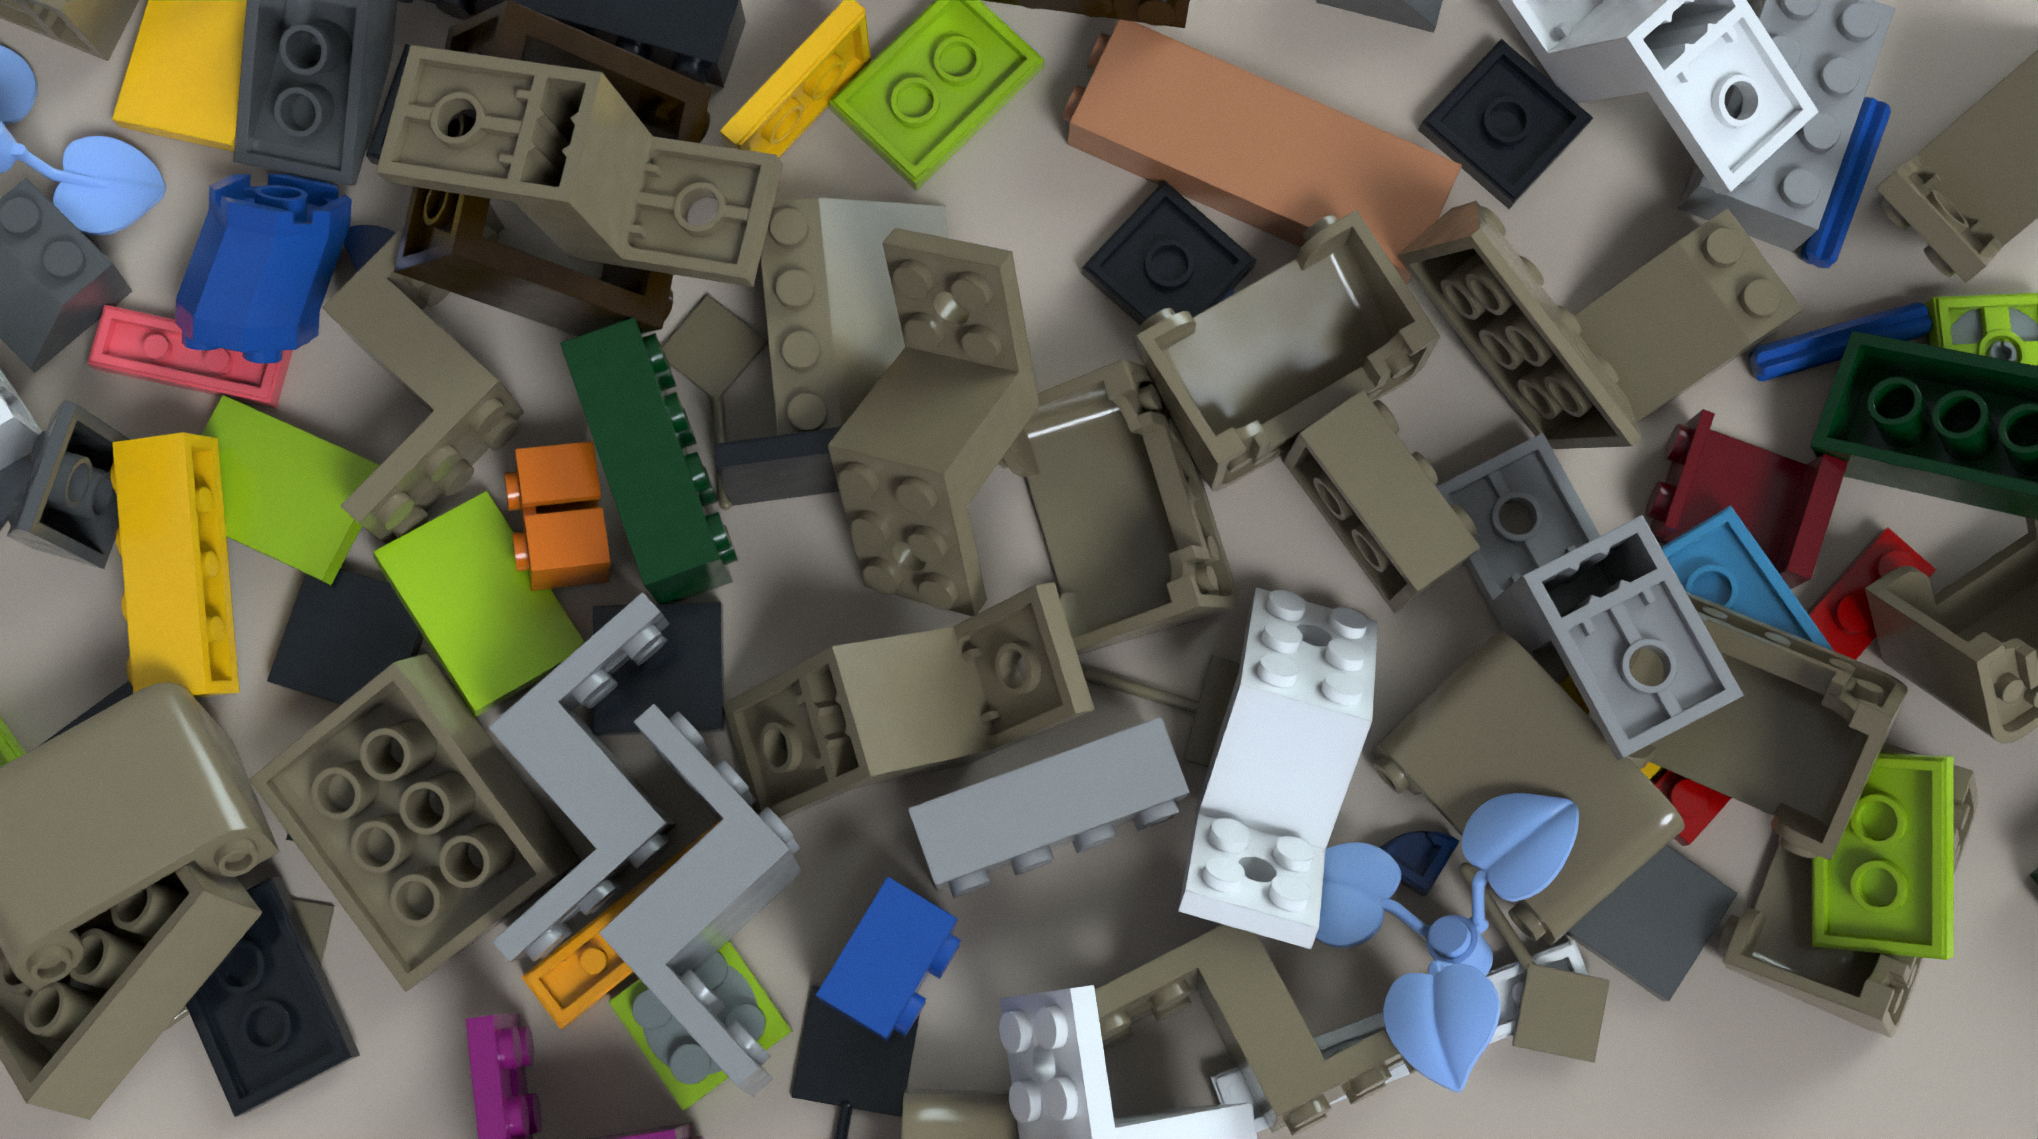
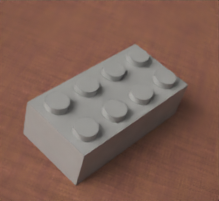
[1678,0,1895,252]
[908,717,1190,898]

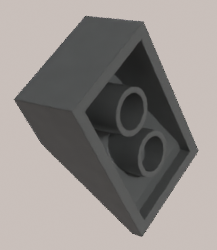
[234,0,398,186]
[7,400,130,569]

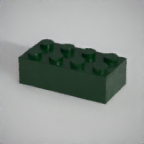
[560,317,738,604]
[1810,331,2038,520]

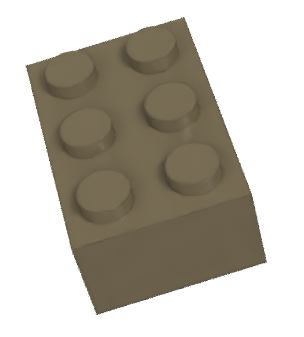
[1283,389,1481,613]

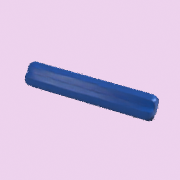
[1800,97,1891,269]
[1748,302,1932,382]

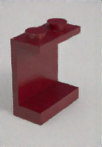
[1645,409,1848,589]

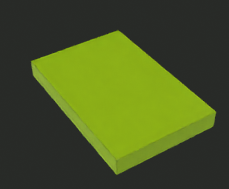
[829,0,1044,191]
[201,395,380,585]
[373,491,585,717]
[1812,752,1954,960]

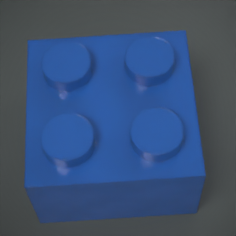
[816,876,961,1043]

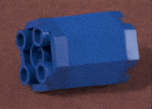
[175,174,352,364]

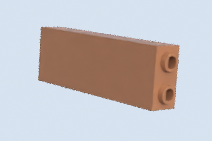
[1062,19,1462,285]

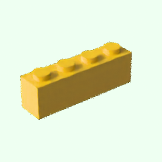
[110,432,240,698]

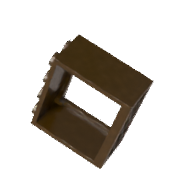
[394,0,711,336]

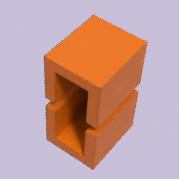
[504,441,611,591]

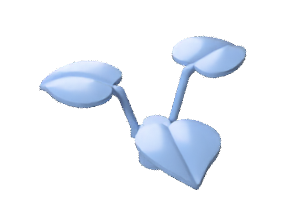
[0,45,166,236]
[1316,793,1579,1092]

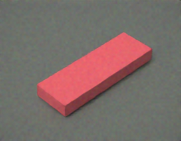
[87,305,293,408]

